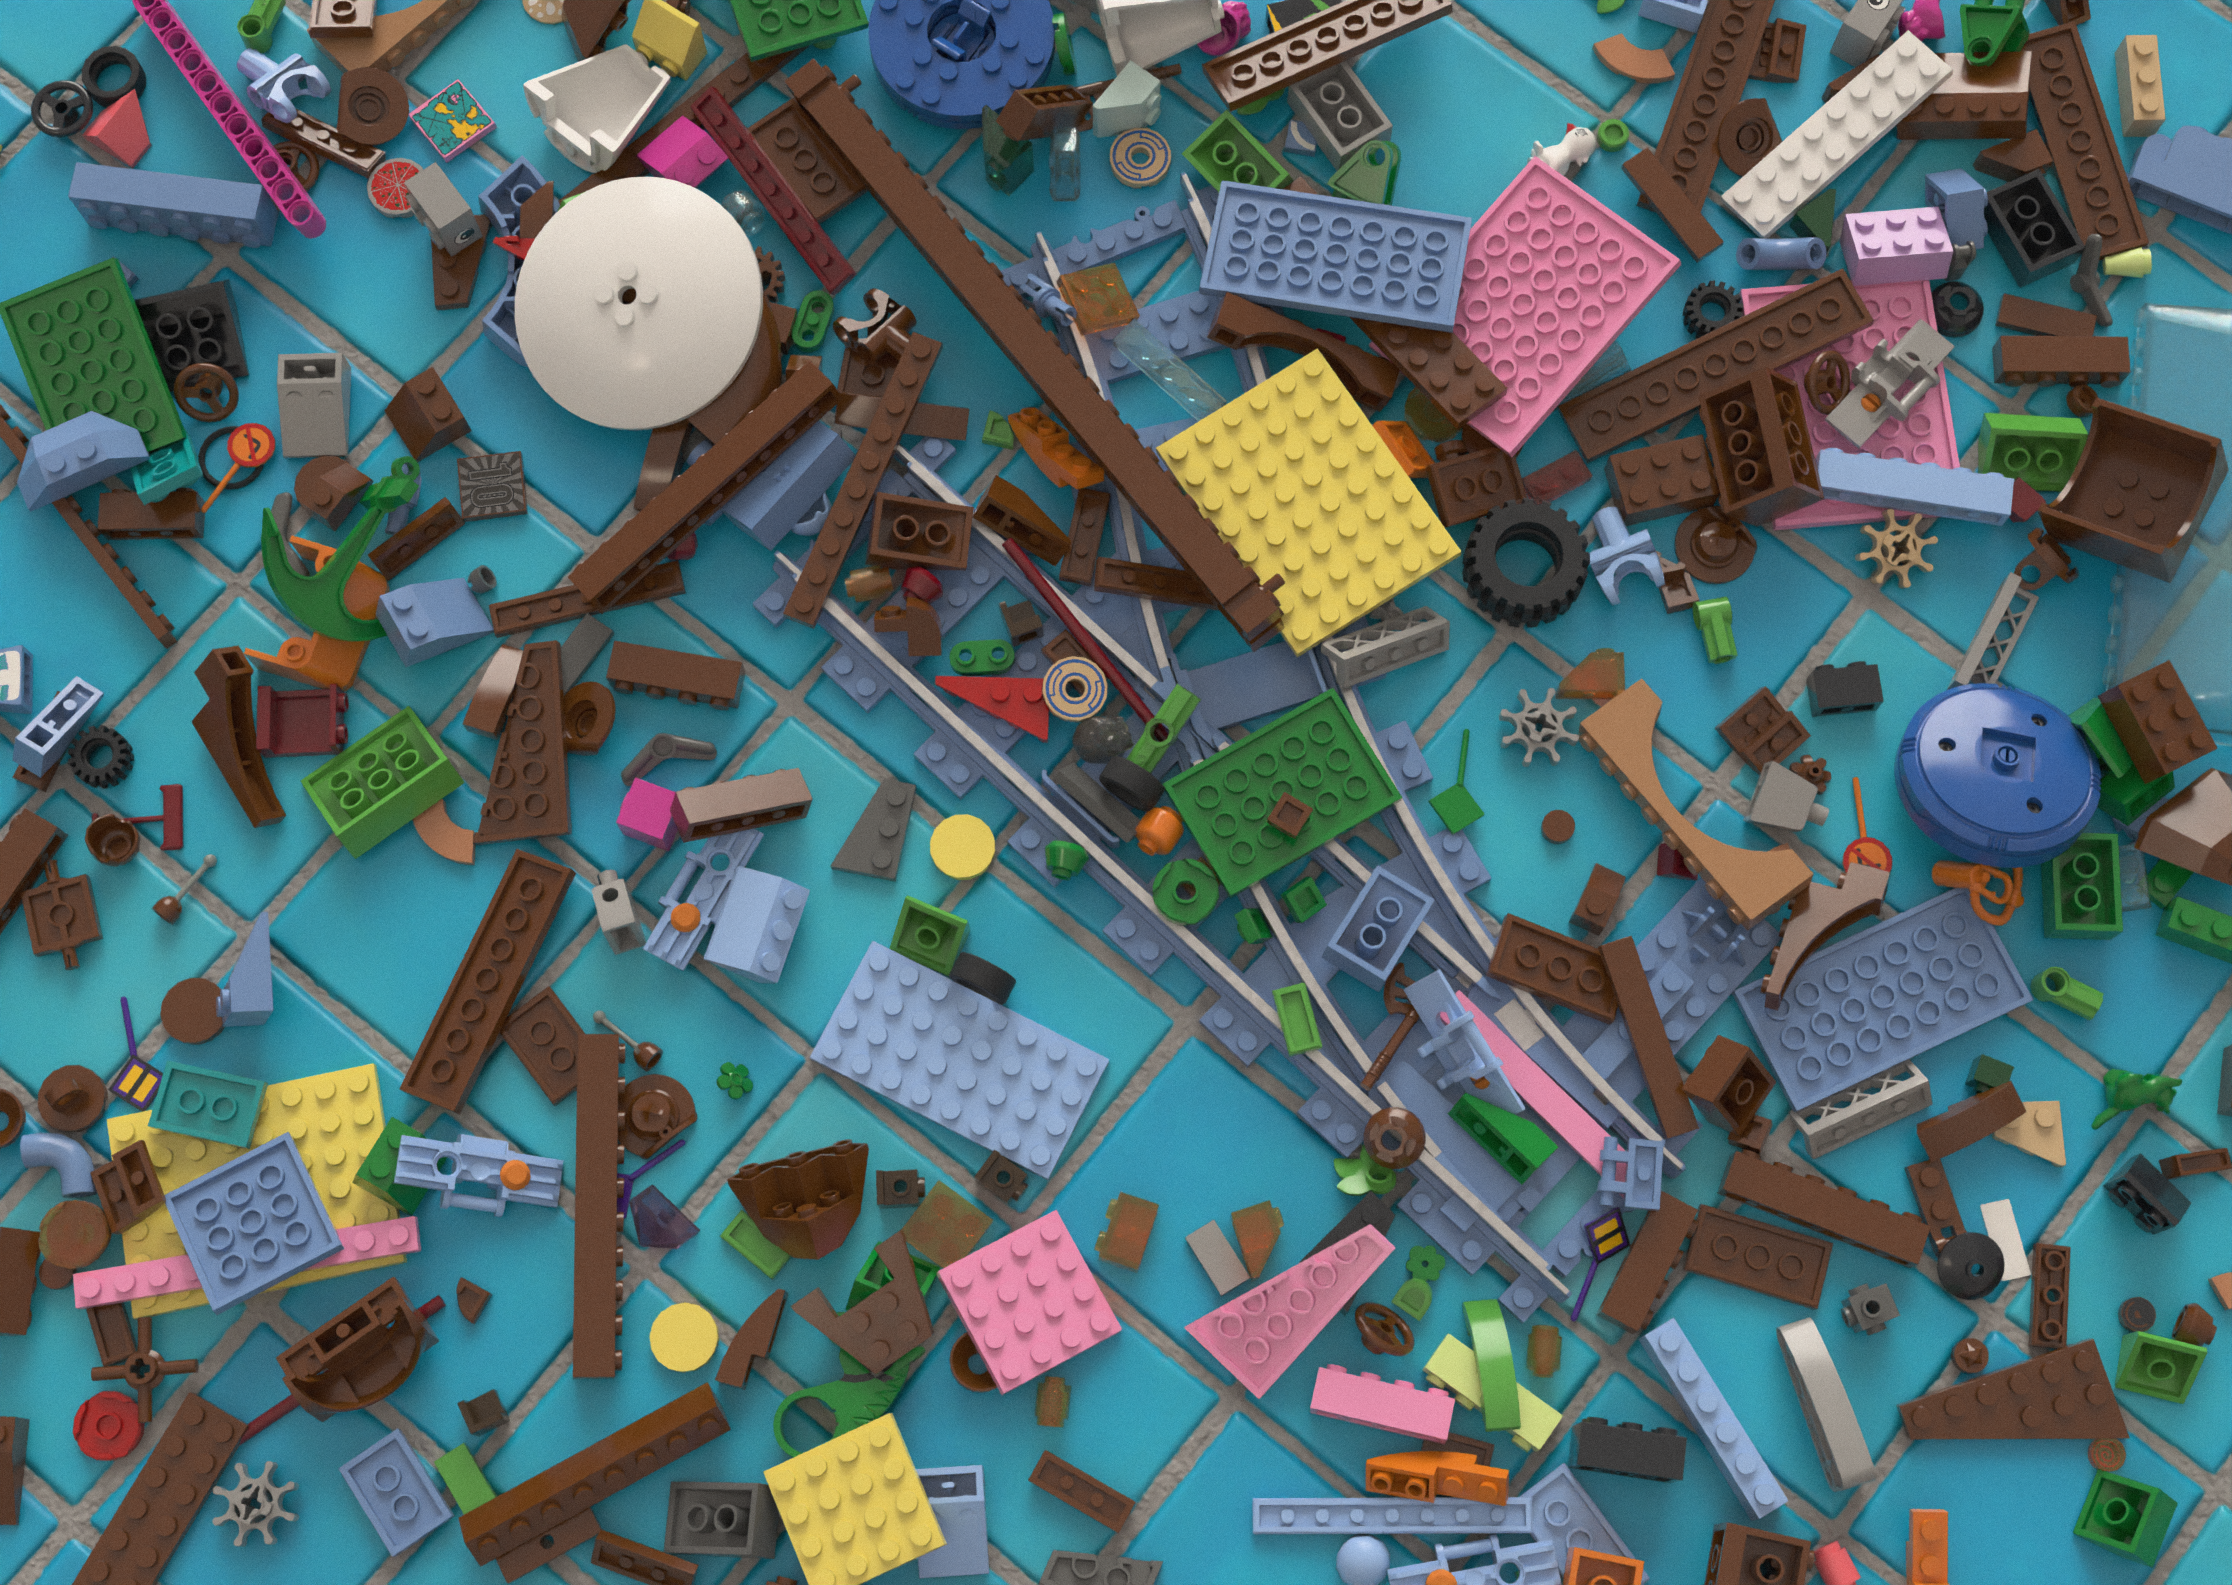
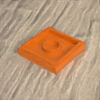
[1372,421,1435,478]

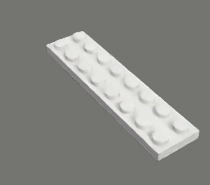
[1721,30,1953,238]

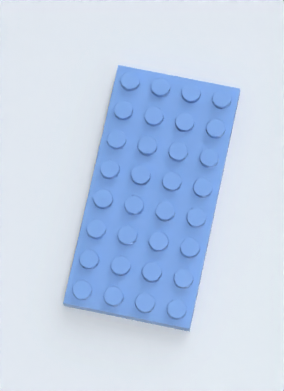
[810,941,1109,1180]

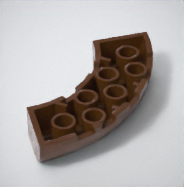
[688,290,782,445]

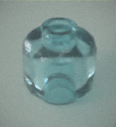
[721,190,766,236]

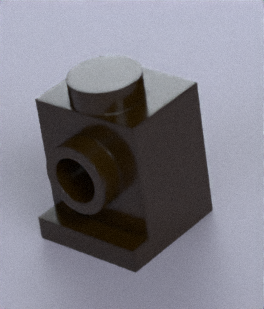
[974,1150,1029,1205]
[876,1169,926,1209]

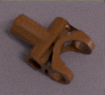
[833,288,917,364]

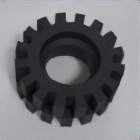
[1682,280,1744,339]
[68,725,134,789]

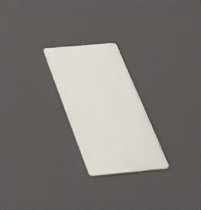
[1980,1199,2031,1281]

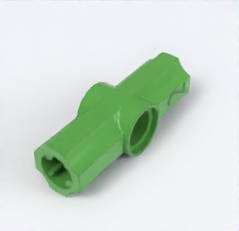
[1126,684,1201,774]

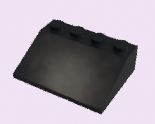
[134,279,249,392]

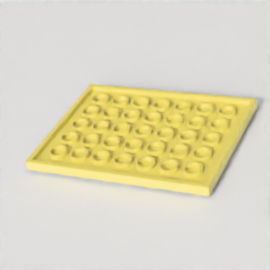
[1156,348,1461,658]
[107,1063,407,1320]

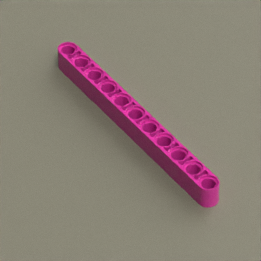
[132,0,326,239]

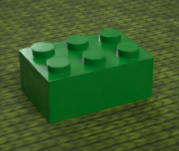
[2041,833,2123,940]

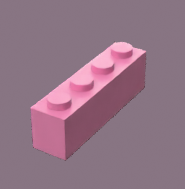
[1310,1364,1455,1445]

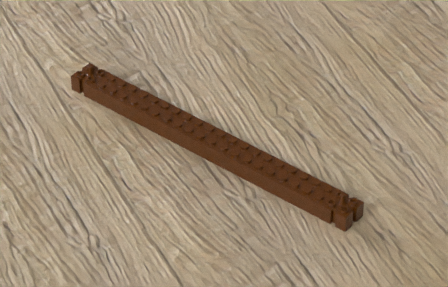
[784,58,1285,652]

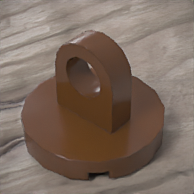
[2014,527,2080,590]
[38,1065,108,1133]

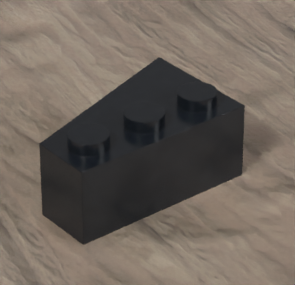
[1298,1191,1395,1316]

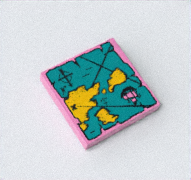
[408,79,497,163]

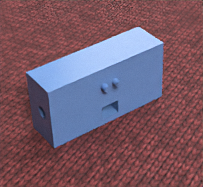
[720,421,856,551]

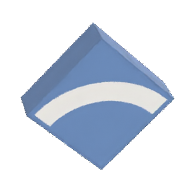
[1284,120,1317,157]

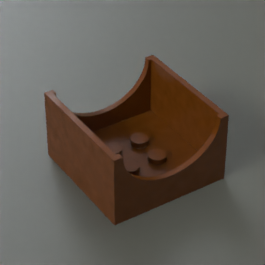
[2038,397,2229,583]

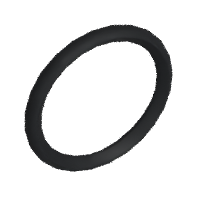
[198,426,264,490]

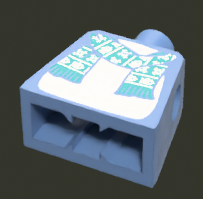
[0,645,33,714]

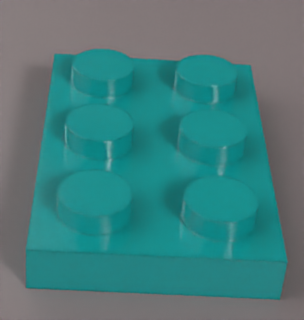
[130,428,203,505]
[148,1060,268,1149]

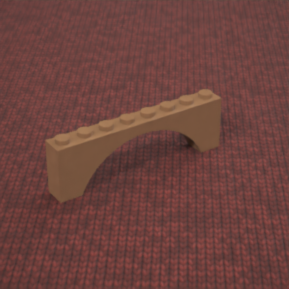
[307,0,473,74]
[1578,678,1814,931]

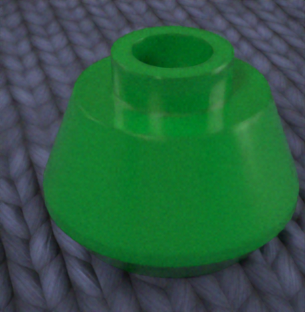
[1044,840,1089,881]

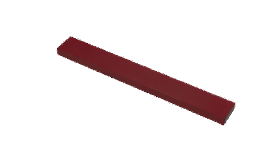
[690,86,857,295]

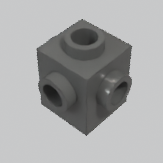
[1841,1283,1900,1336]

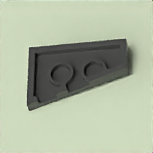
[830,779,917,882]
[1038,1550,1163,1585]

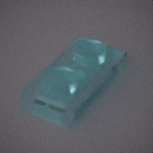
[2119,843,2151,912]

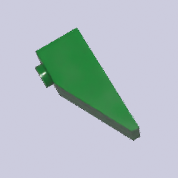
[1448,1093,1558,1185]

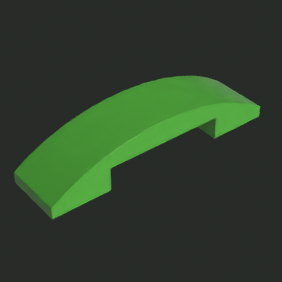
[1462,1299,1521,1432]

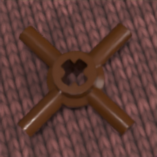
[91,1317,199,1423]

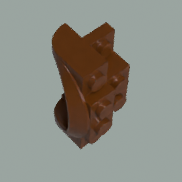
[276,1276,439,1423]

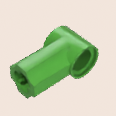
[237,0,286,53]
[1693,597,1738,664]
[2030,967,2104,1020]

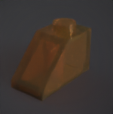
[1555,648,1625,699]
[1230,1200,1284,1282]

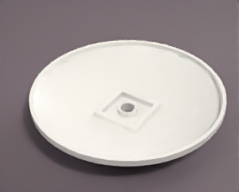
[514,177,763,430]

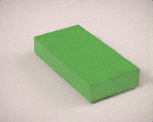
[1272,982,1322,1057]
[720,1210,792,1280]
[434,1443,497,1514]

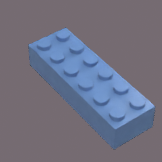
[68,162,279,248]

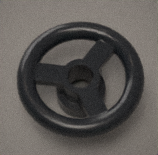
[31,80,93,138]

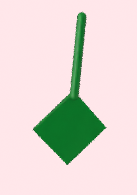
[1428,729,1485,835]

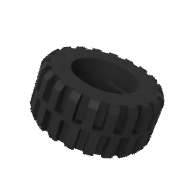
[1462,498,1590,628]

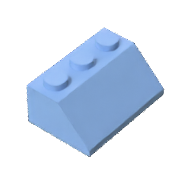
[704,866,810,983]

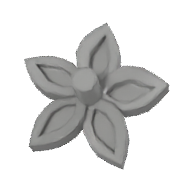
[1369,598,1403,622]

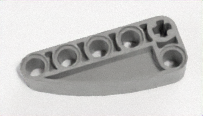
[1776,1317,1876,1492]

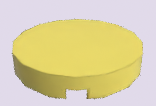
[930,814,995,880]
[649,1303,719,1373]

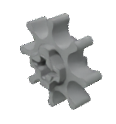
[1499,688,1579,767]
[212,1461,299,1547]

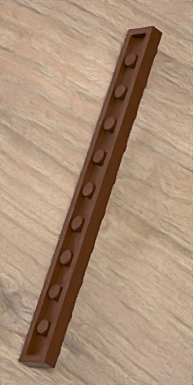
[558,45,809,204]
[783,332,943,629]
[0,404,178,649]

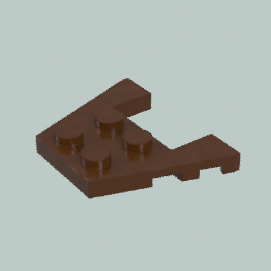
[791,1229,934,1374]

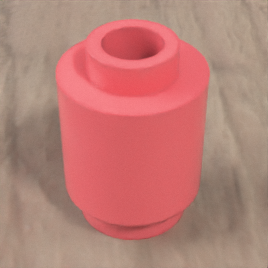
[1814,1540,1861,1585]

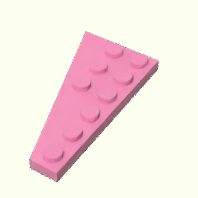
[1184,1224,1396,1399]

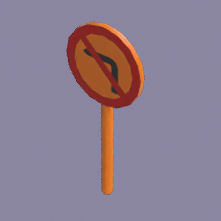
[201,423,275,513]
[1842,777,1892,874]

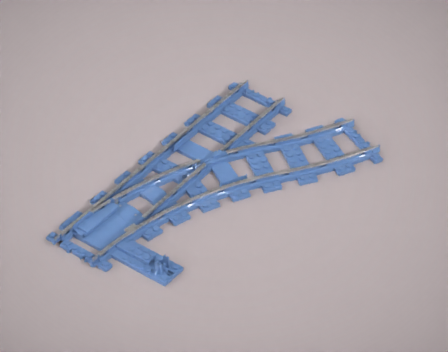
[752,172,1782,1324]

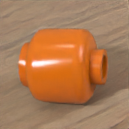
[1135,806,1184,856]

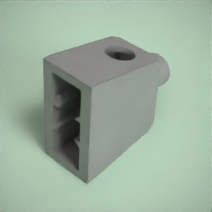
[1743,761,1829,832]
[592,870,646,955]

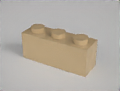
[2115,35,2166,137]

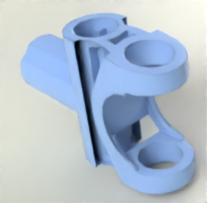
[237,48,331,123]
[1590,507,1665,606]

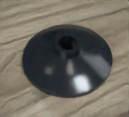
[1937,1232,2005,1300]

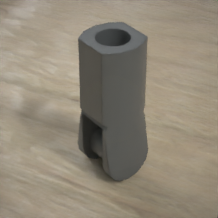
[1944,241,1976,281]

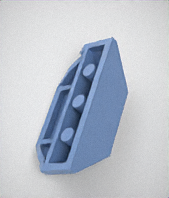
[17,411,150,512]

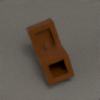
[874,597,943,656]

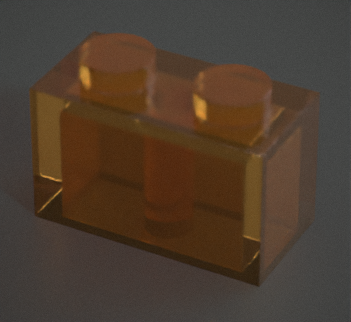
[1094,1192,1159,1273]

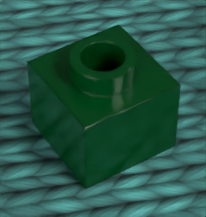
[1965,1054,2014,1094]

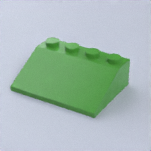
[300,706,465,859]

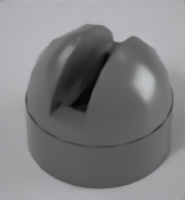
[468,565,497,594]

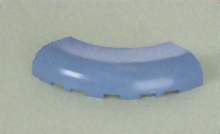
[478,155,560,367]

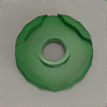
[1052,13,1077,76]
[1153,859,1219,926]

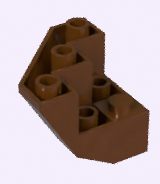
[561,0,631,62]
[2134,768,2232,886]
[727,1139,869,1260]

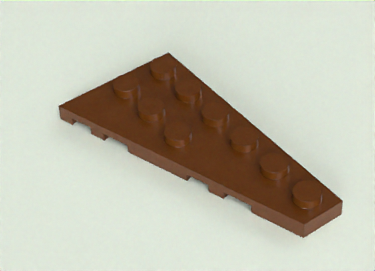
[473,640,572,845]

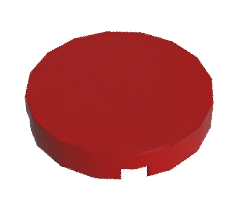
[73,1391,145,1461]

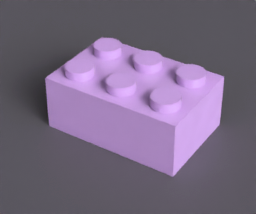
[1840,206,1954,286]

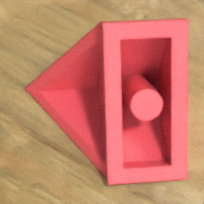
[82,89,151,169]

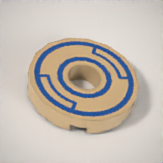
[1110,128,1171,188]
[1042,656,1108,723]

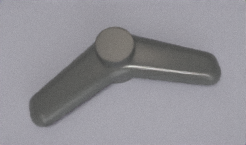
[2070,234,2113,327]
[261,492,310,577]
[621,733,717,786]

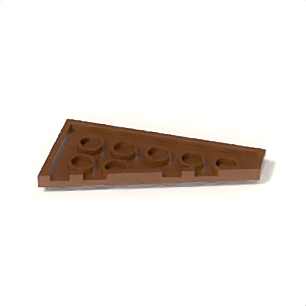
[1896,1338,2130,1440]

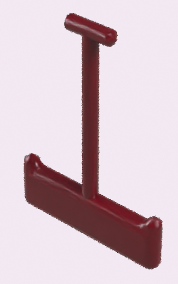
[92,784,183,851]

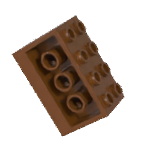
[1699,367,1824,527]
[1704,1522,1814,1585]

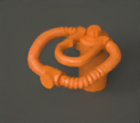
[1932,860,2024,926]

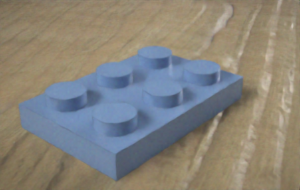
[338,1428,455,1557]

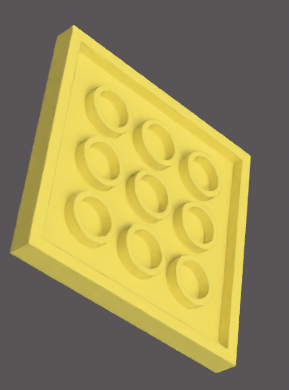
[763,1413,947,1585]

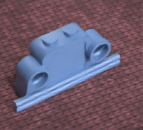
[2126,126,2232,234]

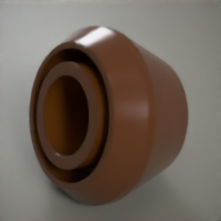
[2172,1303,2217,1347]

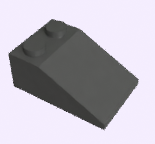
[664,1482,779,1559]

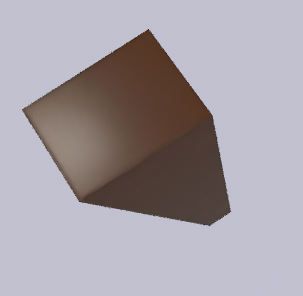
[2159,1148,2232,1180]

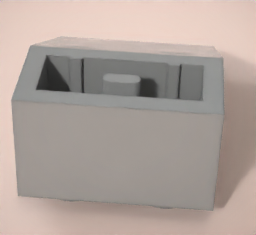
[277,353,351,458]

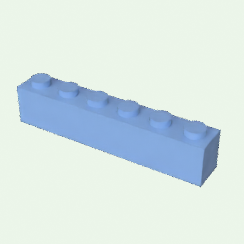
[1815,448,2014,526]
[1638,1318,1789,1520]

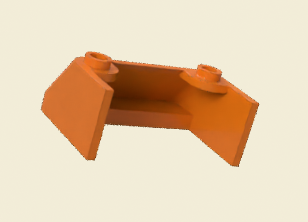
[243,535,390,692]

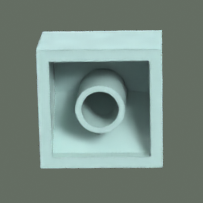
[1093,60,1162,138]

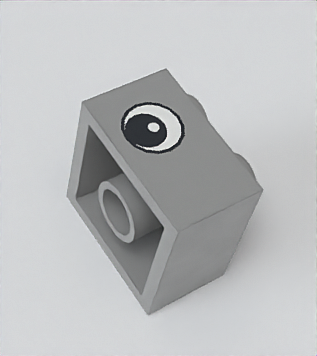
[1830,0,1906,67]
[404,162,483,257]

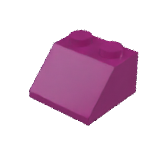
[636,115,729,188]

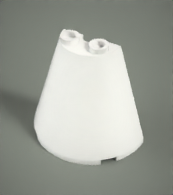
[1096,0,1225,76]
[523,44,671,173]

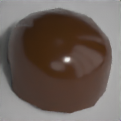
[85,814,141,867]

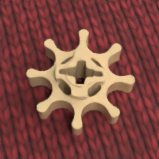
[1855,509,1938,589]

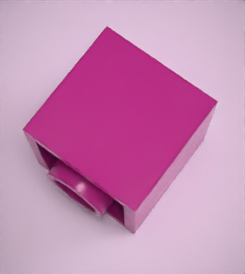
[616,777,678,851]

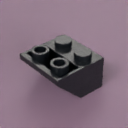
[2103,1153,2191,1235]

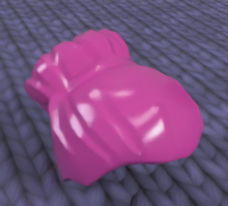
[1897,0,1946,42]
[1197,1,1251,56]

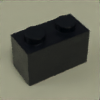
[1806,661,1884,717]

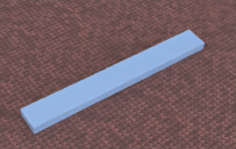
[1252,1497,1533,1534]

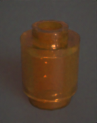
[845,565,894,603]
[1526,1325,1562,1378]
[1034,1376,1072,1428]

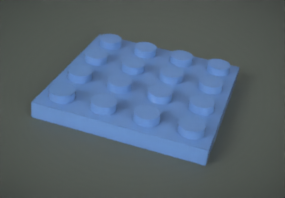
[165,1132,345,1315]

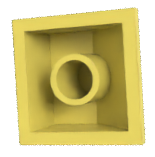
[632,0,707,81]

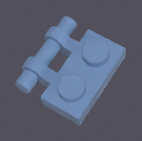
[1597,1137,1664,1211]

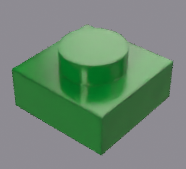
[1280,877,1327,923]
[1234,908,1273,944]

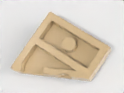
[1992,1101,2066,1167]

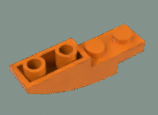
[1008,407,1104,490]
[1366,1451,1509,1506]
[1906,1509,1950,1585]

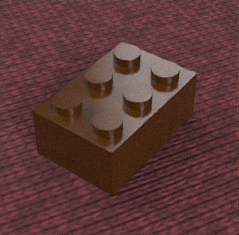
[1604,434,1720,526]
[2098,660,2218,784]

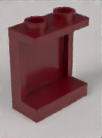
[256,683,349,758]

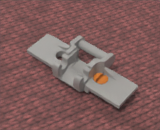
[1824,319,1955,449]

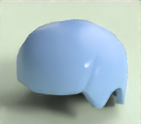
[790,492,832,536]
[1336,1534,1390,1585]

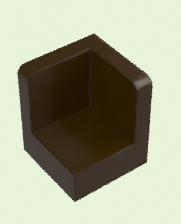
[999,600,1043,647]
[457,1389,510,1437]

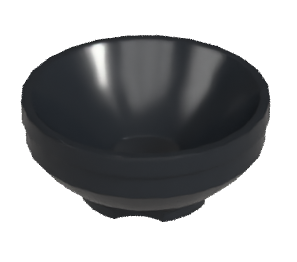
[1931,281,1984,338]

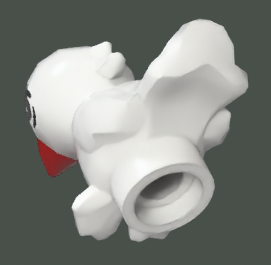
[1527,123,1596,176]

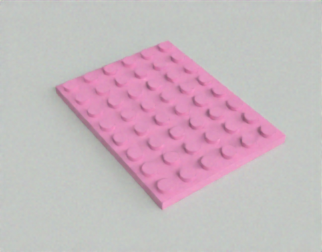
[1369,156,1681,458]
[1739,280,1960,530]

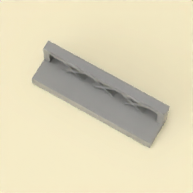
[1947,572,2039,690]
[1321,606,1450,688]
[1789,1059,1933,1159]

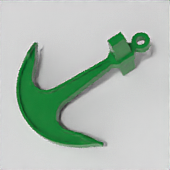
[261,456,420,642]

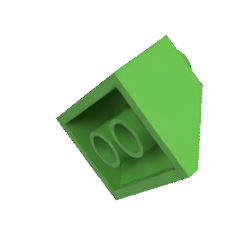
[1181,110,1294,192]
[1978,413,2088,492]

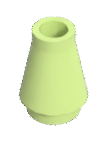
[2102,247,2152,278]

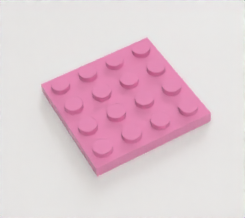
[936,1210,1122,1396]

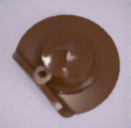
[337,67,409,146]
[1717,98,1783,177]
[1674,505,1757,584]
[564,681,616,756]
[618,1074,697,1159]

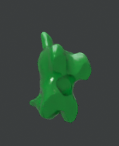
[2091,1069,2182,1130]

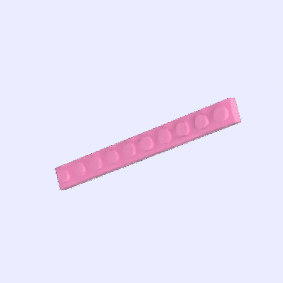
[73,1216,421,1309]

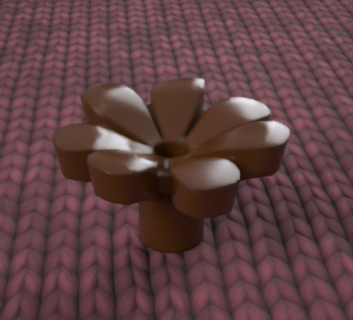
[1789,755,1831,795]

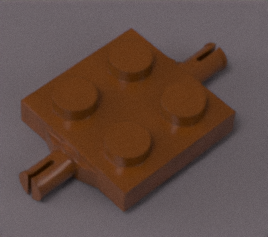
[21,860,103,970]

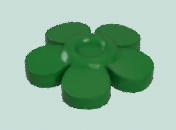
[716,1062,753,1100]

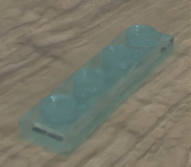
[1113,319,1227,421]

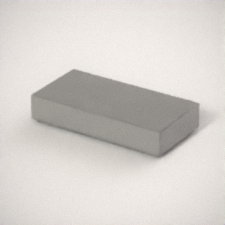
[1185,1220,1250,1297]

